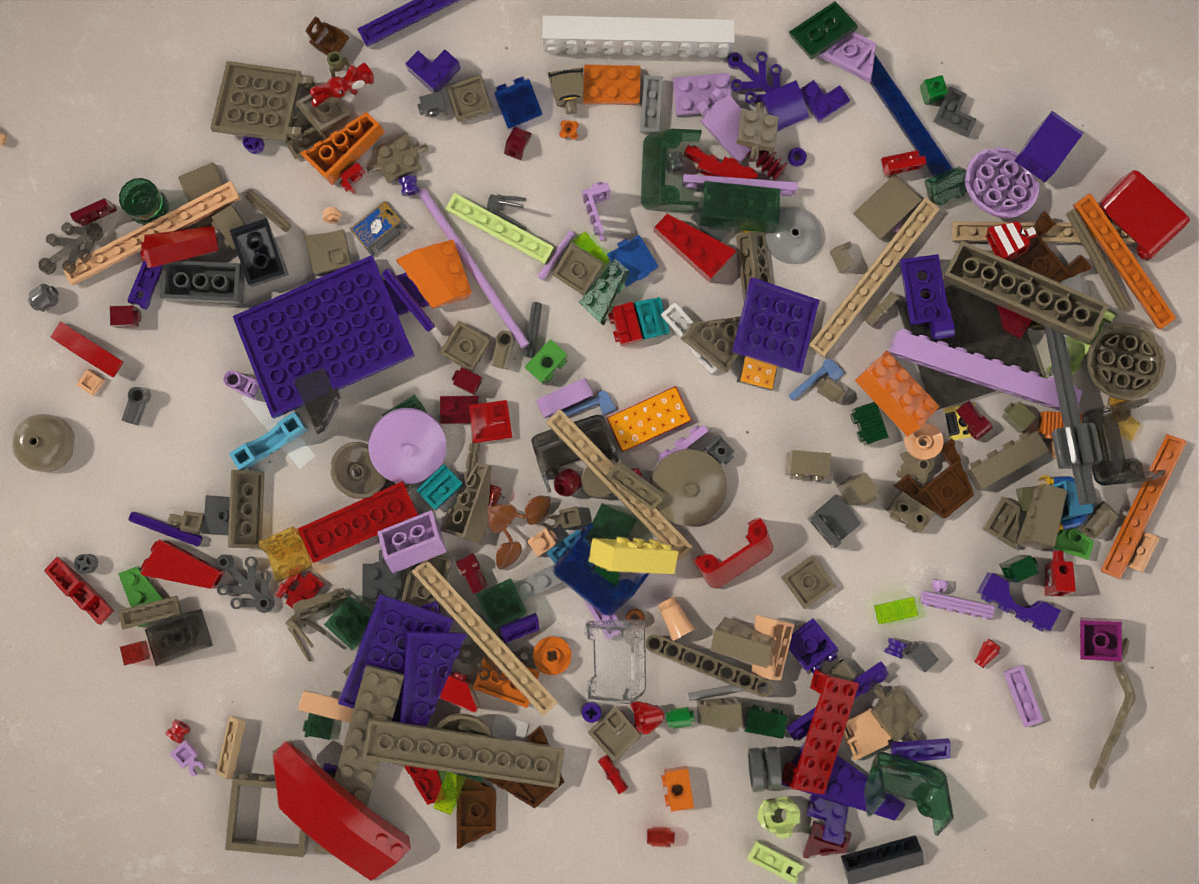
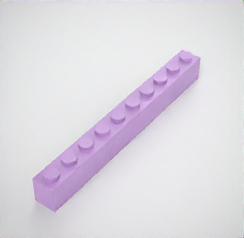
[888,329,1082,411]

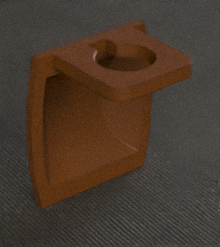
[306,16,350,56]

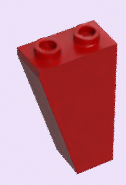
[140,226,219,268]
[140,539,225,589]

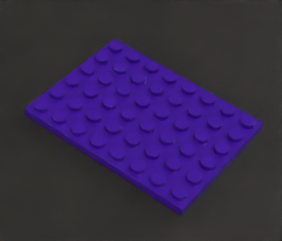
[232,255,415,419]

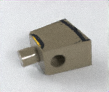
[548,67,584,115]

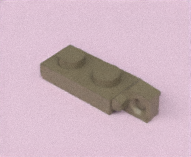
[293,588,348,620]

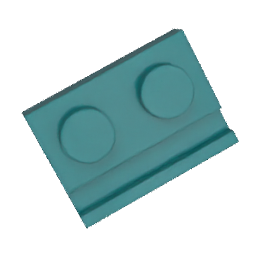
[633,297,670,340]
[416,464,464,511]

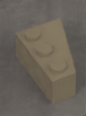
[1016,484,1067,550]
[710,617,776,668]
[697,697,743,732]

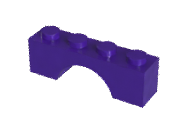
[976,572,1061,632]

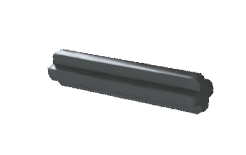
[524,302,542,358]

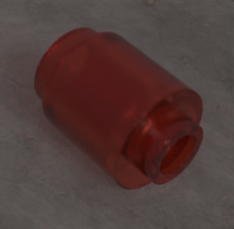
[647,827,675,848]

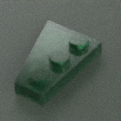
[579,259,630,326]

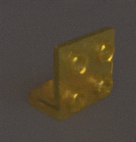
[258,526,312,582]

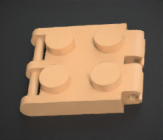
[843,708,892,761]

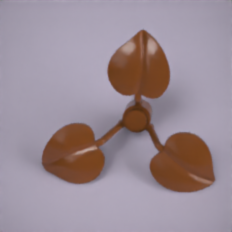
[487,495,551,570]

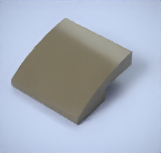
[285,112,327,159]

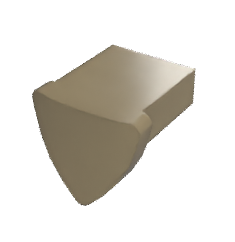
[830,241,855,273]

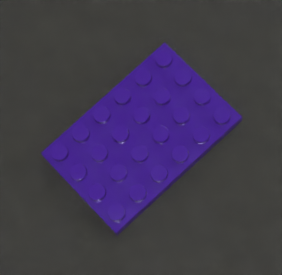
[338,593,454,722]

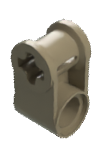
[827,658,857,681]

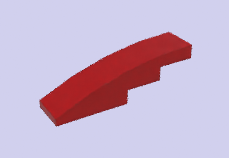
[50,321,124,378]
[44,557,115,625]

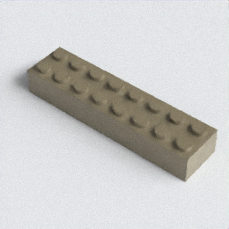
[943,241,1109,345]

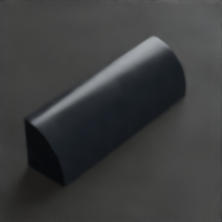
[841,835,924,884]

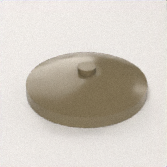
[650,448,727,526]

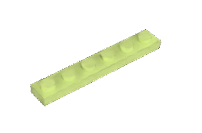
[445,193,554,265]

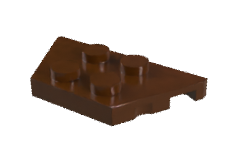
[457,773,496,849]

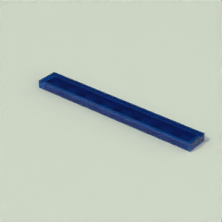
[870,55,954,182]

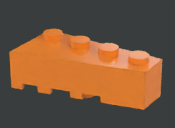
[300,112,385,185]

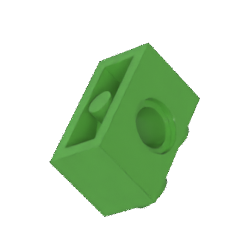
[525,339,568,384]

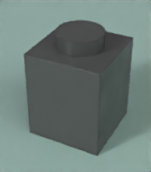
[905,641,939,673]

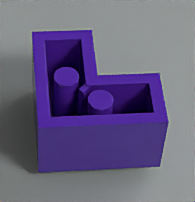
[405,49,461,93]

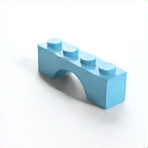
[229,412,310,470]

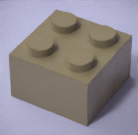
[785,450,831,481]

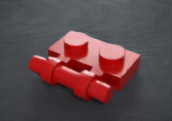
[275,564,325,609]

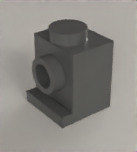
[417,91,448,117]
[704,435,735,465]

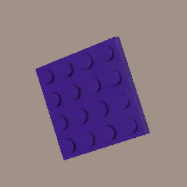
[732,277,819,373]

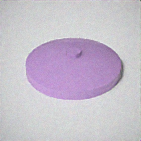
[368,408,446,484]

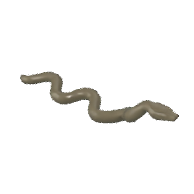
[1089,638,1136,790]

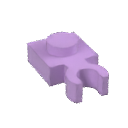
[170,740,206,776]

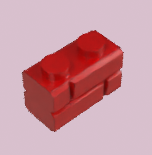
[608,302,643,346]

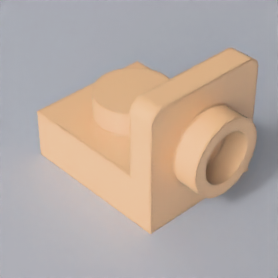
[527,528,558,557]

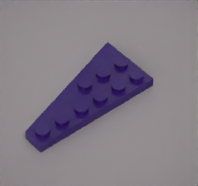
[400,631,467,727]
[781,742,906,821]

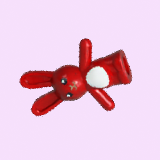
[310,62,374,108]

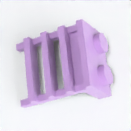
[582,182,610,241]

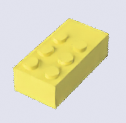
[589,537,678,574]

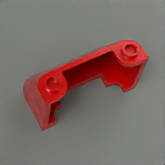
[1098,170,1190,261]
[692,517,774,589]

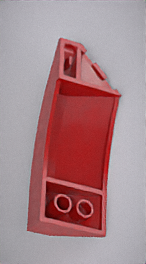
[273,740,411,881]

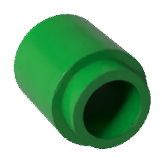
[666,707,695,729]

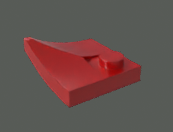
[468,400,513,443]

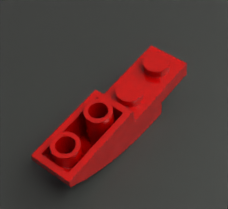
[683,145,758,179]

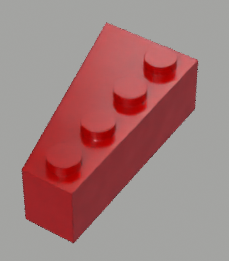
[653,213,737,282]

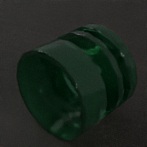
[119,178,169,226]

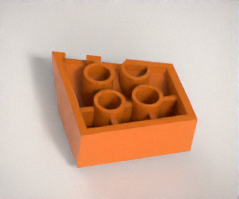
[396,239,472,309]

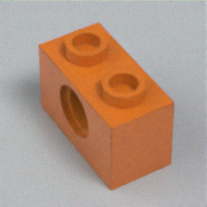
[661,766,694,812]

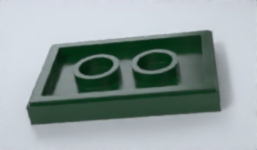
[789,1,858,60]

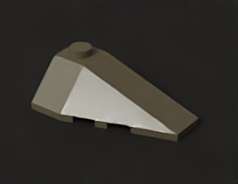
[441,462,492,544]

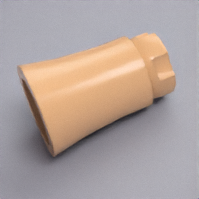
[657,596,696,641]

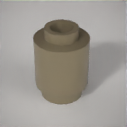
[816,376,846,403]

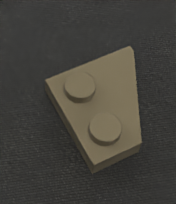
[982,497,1020,549]

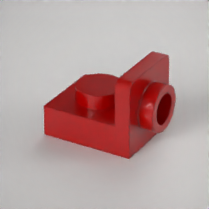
[339,163,365,194]

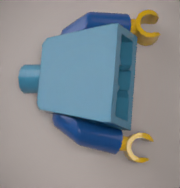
[1038,475,1096,532]

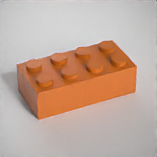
[854,350,940,437]

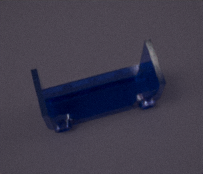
[553,523,650,616]

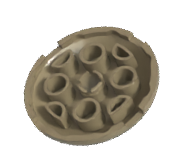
[1087,323,1165,400]

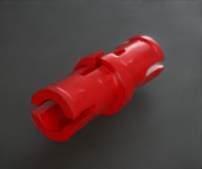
[598,754,629,794]

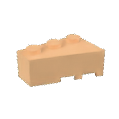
[752,615,794,681]

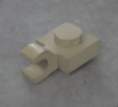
[167,511,204,534]

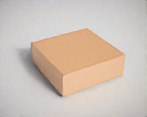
[76,369,105,396]

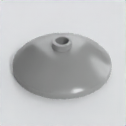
[765,207,822,264]

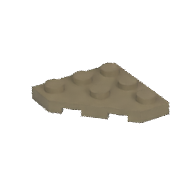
[681,316,741,374]

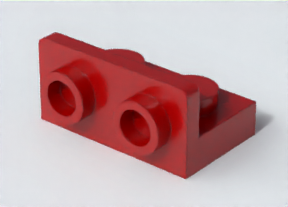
[881,150,926,177]

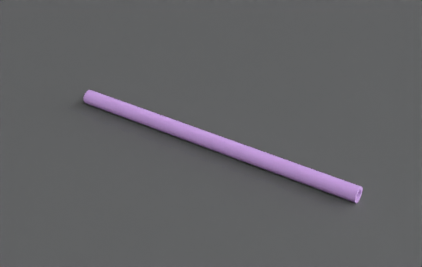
[418,189,530,349]

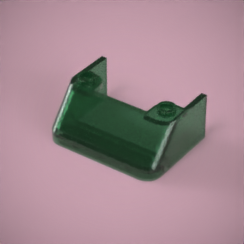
[641,129,702,212]
[864,752,954,836]

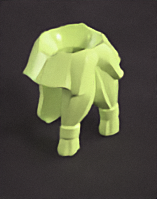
[757,797,800,839]

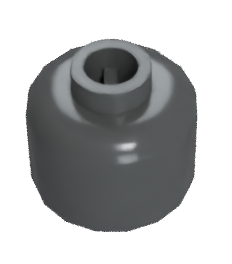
[28,283,59,312]

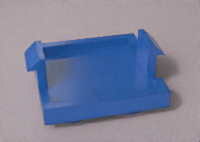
[607,235,659,287]

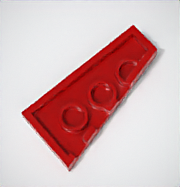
[404,765,447,805]

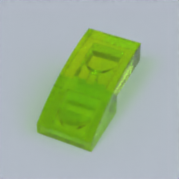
[570,231,610,267]
[874,596,919,624]

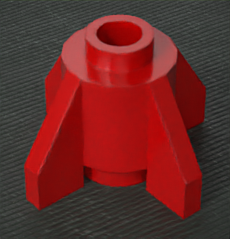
[630,701,664,735]

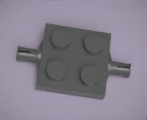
[362,550,402,604]

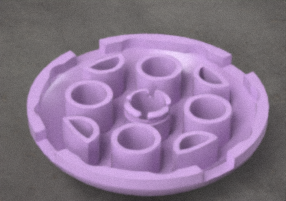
[965,147,1039,218]

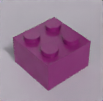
[1080,617,1122,661]

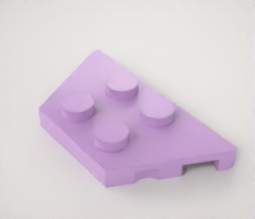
[818,32,876,83]

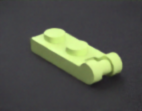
[747,841,805,884]

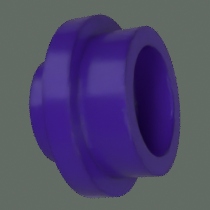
[788,147,807,167]

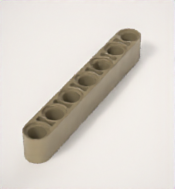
[645,634,773,697]

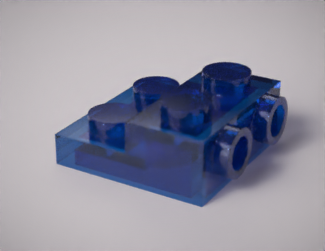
[493,76,543,129]

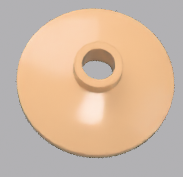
[904,423,944,460]

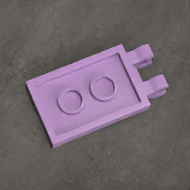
[695,87,751,163]

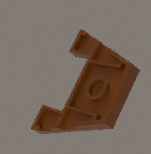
[1012,211,1092,283]
[893,439,974,519]
[483,725,564,808]

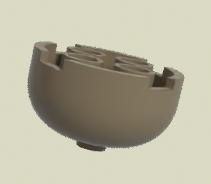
[12,414,75,472]

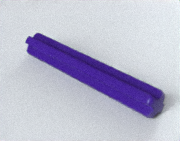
[382,268,435,332]
[128,512,203,546]

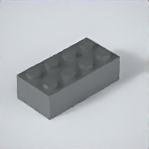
[160,261,245,305]

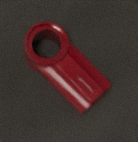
[955,400,993,441]
[456,553,488,594]

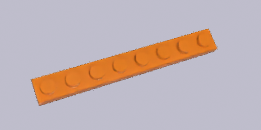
[1072,193,1176,329]
[1100,434,1187,580]

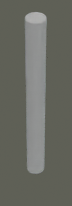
[688,682,766,701]

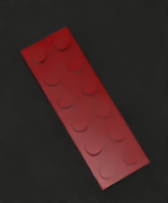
[297,481,419,563]

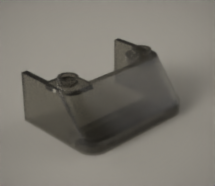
[293,367,341,435]
[1082,398,1164,486]
[531,415,619,493]

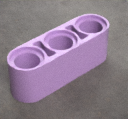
[536,378,594,418]

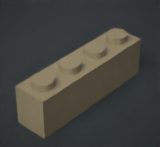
[966,430,1049,490]
[836,473,880,506]

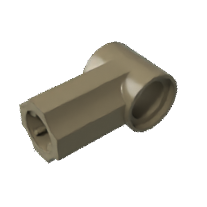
[491,330,515,370]
[1082,501,1118,539]

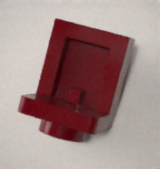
[504,126,532,160]

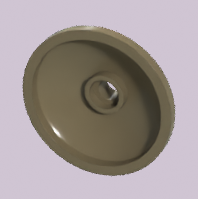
[330,442,386,499]
[436,714,493,737]

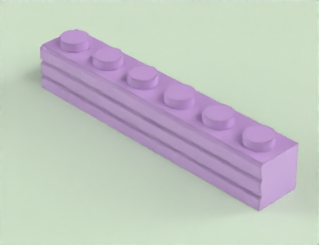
[919,590,995,620]

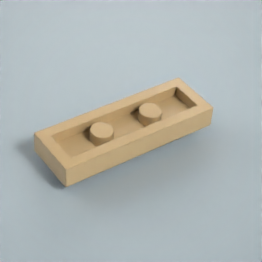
[216,716,246,779]

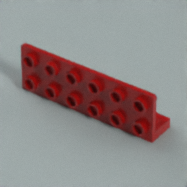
[781,669,859,795]

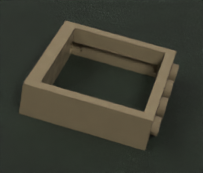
[225,773,309,857]

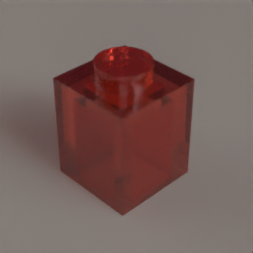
[120,640,150,666]

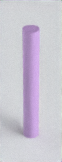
[537,230,576,281]

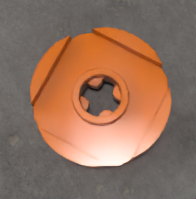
[533,636,572,675]

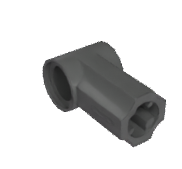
[121,387,151,426]

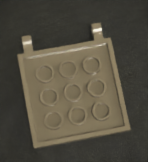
[210,61,315,142]

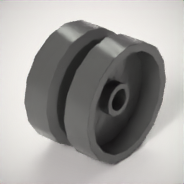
[748,746,781,792]

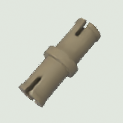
[864,292,900,327]

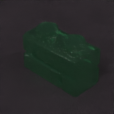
[924,166,967,205]

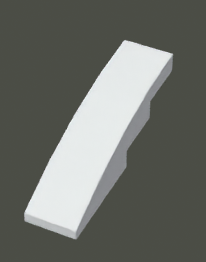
[661,303,718,375]

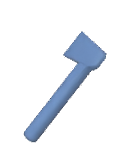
[789,359,845,400]
[563,390,617,417]

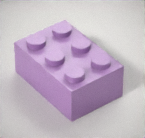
[378,510,447,573]

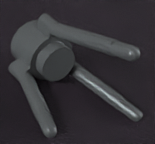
[487,194,527,230]

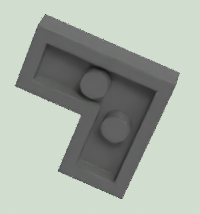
[933,87,976,137]

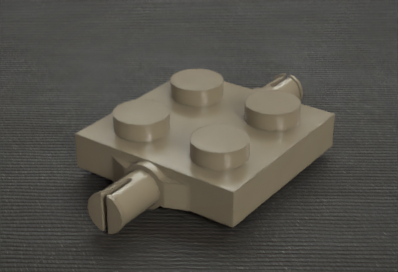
[736,102,779,160]
[366,134,429,183]
[870,685,923,741]

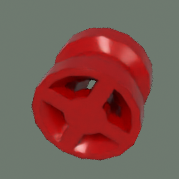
[165,719,191,744]

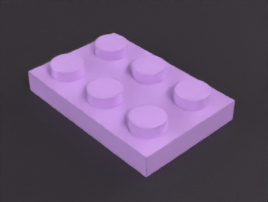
[673,73,732,117]

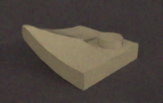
[304,229,352,276]
[588,706,642,762]

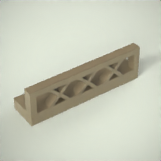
[736,232,771,301]

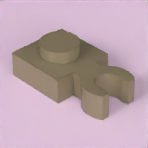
[546,506,582,529]

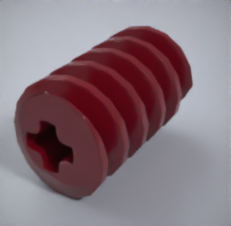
[746,150,788,181]

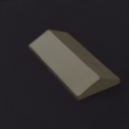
[228,470,265,548]

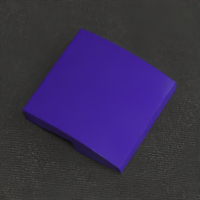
[761,80,809,131]

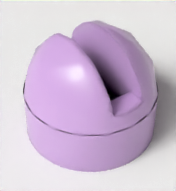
[932,579,948,593]

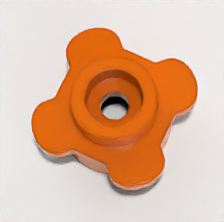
[559,120,579,140]

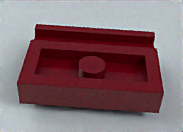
[70,198,117,226]
[440,395,479,424]

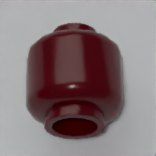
[553,468,581,497]

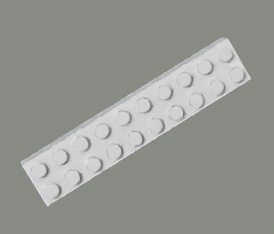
[542,15,735,58]

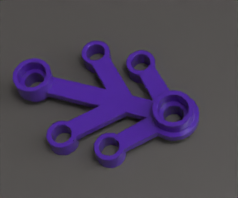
[727,52,782,104]

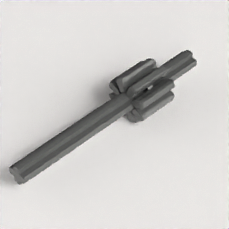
[1044,326,1103,506]

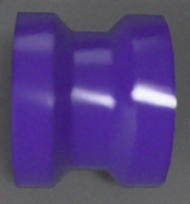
[242,136,265,154]
[398,175,420,196]
[884,638,907,659]
[582,702,601,723]

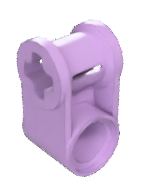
[223,370,259,400]

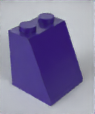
[1014,111,1083,183]

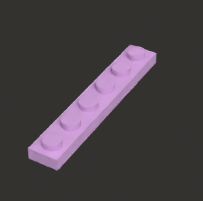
[682,174,798,197]

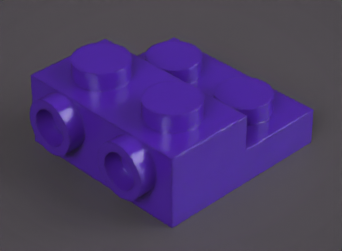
[788,618,839,675]

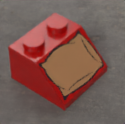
[439,671,480,713]

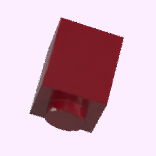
[110,305,142,328]
[452,367,483,396]

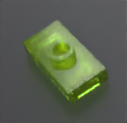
[433,771,466,815]

